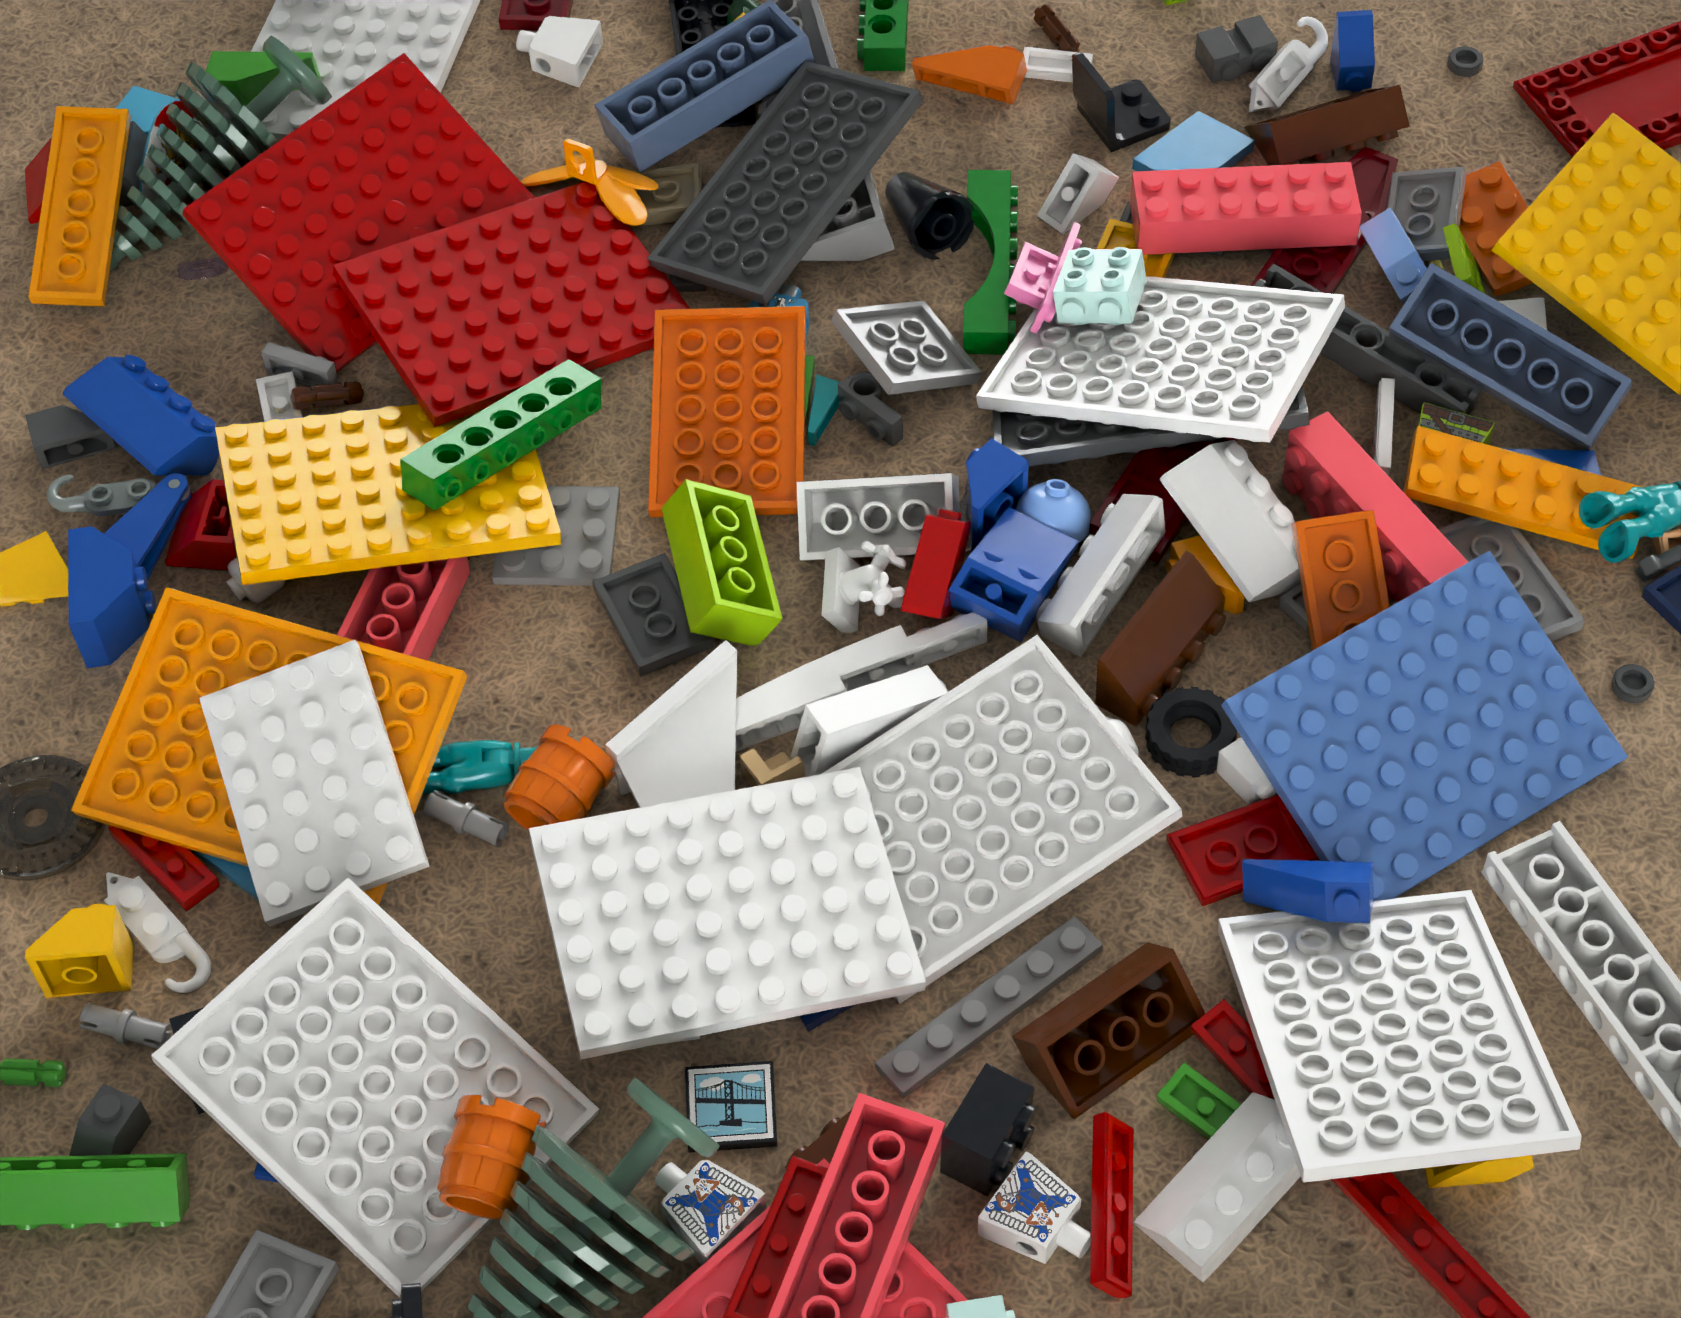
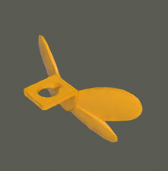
[520,139,658,226]

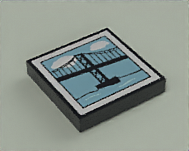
[685,1061,778,1153]

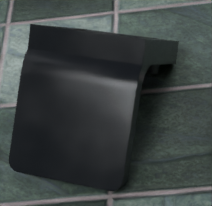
[1072,52,1171,152]

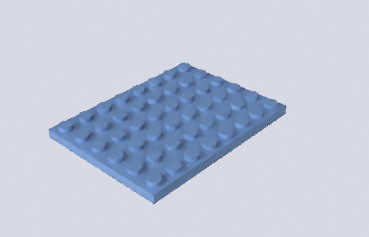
[1221,550,1628,901]

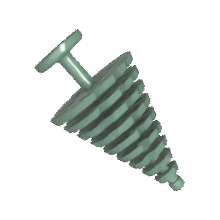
[110,35,332,272]
[468,1077,720,1318]

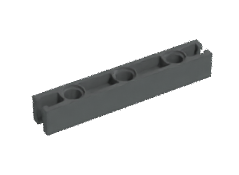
[1254,264,1483,415]

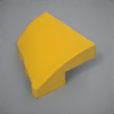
[0,531,68,607]

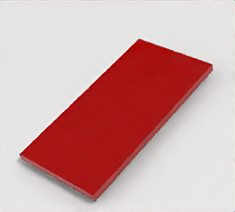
[1513,21,1681,158]

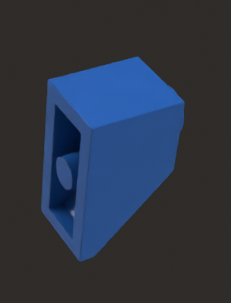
[1330,10,1375,92]

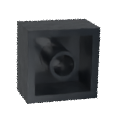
[940,1063,1037,1196]

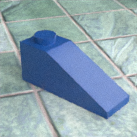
[1242,859,1374,923]

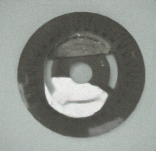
[0,755,106,881]

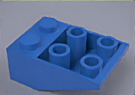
[948,507,1079,643]

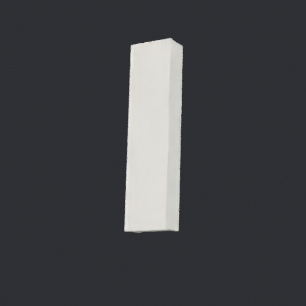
[1481,821,1681,1148]

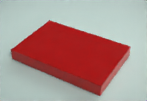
[1166,794,1318,907]

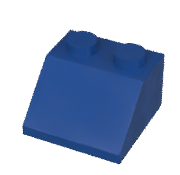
[965,438,1029,551]

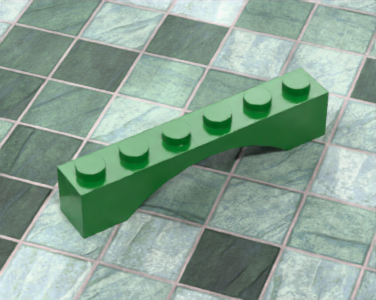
[963,170,1018,355]

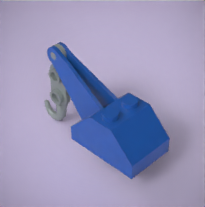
[46,473,192,668]

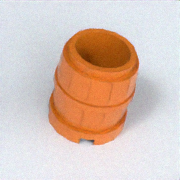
[504,724,615,830]
[437,1095,547,1220]

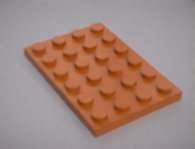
[648,306,806,517]

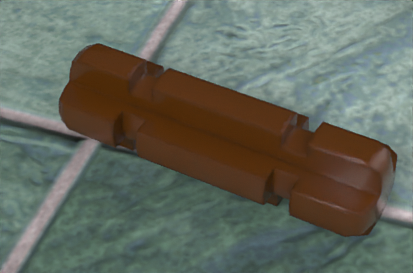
[1034,4,1080,52]
[290,381,364,410]

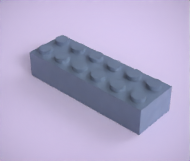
[595,0,815,173]
[1389,263,1632,450]

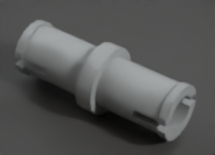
[423,790,509,847]
[79,1002,172,1050]

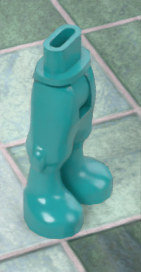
[1579,481,1681,563]
[422,740,537,795]

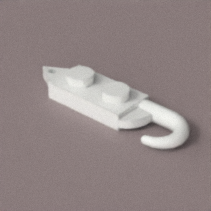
[1249,17,1328,112]
[104,872,211,993]

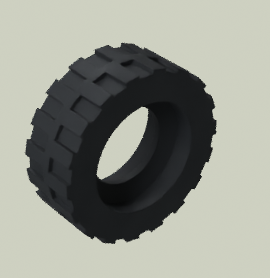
[1145,687,1237,778]

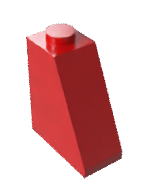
[901,508,971,619]

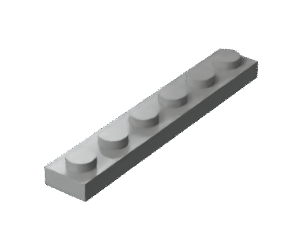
[875,916,1103,1099]

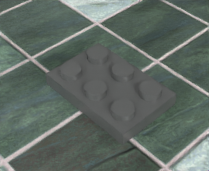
[593,553,713,677]

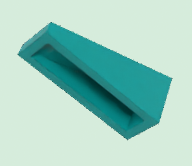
[808,374,841,446]

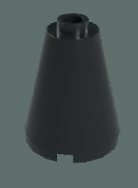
[885,172,975,260]

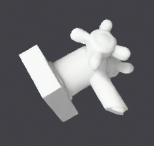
[822,541,907,633]

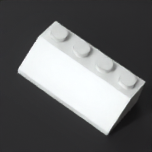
[1159,440,1301,602]
[796,473,960,561]
[1036,494,1166,657]
[1133,1092,1301,1282]

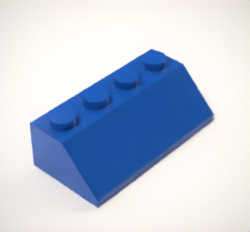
[63,355,219,475]

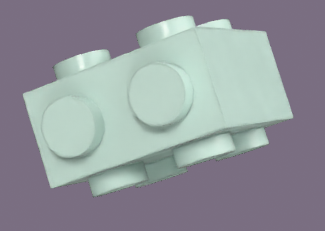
[1053,247,1147,325]

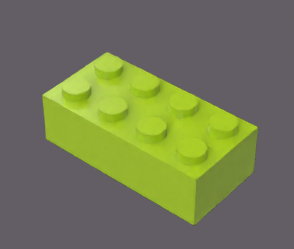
[661,479,782,646]

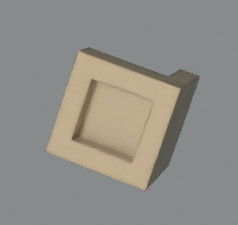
[740,748,805,787]

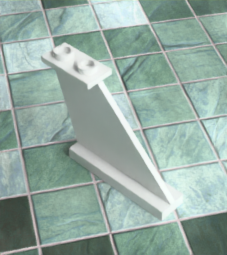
[605,640,737,808]

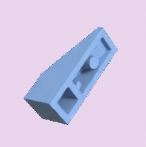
[1359,207,1427,304]

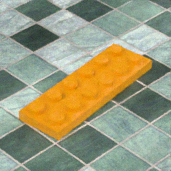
[28,106,131,307]
[1404,426,1642,559]

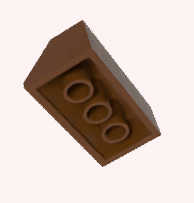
[1244,85,1410,166]
[1095,551,1226,727]
[1012,942,1206,1119]

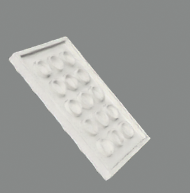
[199,640,430,927]

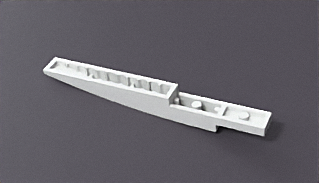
[614,612,987,795]

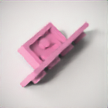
[1004,222,1082,334]

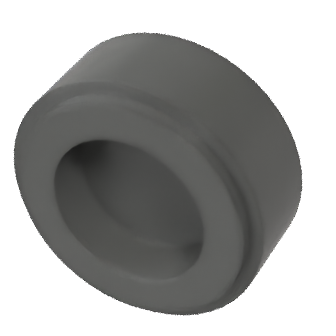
[1447,46,1484,77]
[1611,664,1655,703]

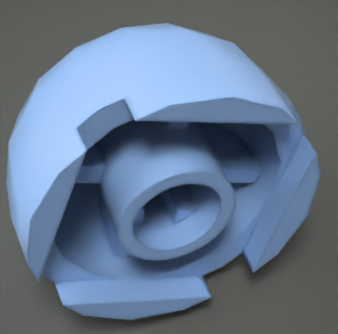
[1015,479,1091,550]

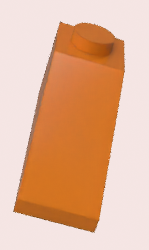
[912,45,1027,104]

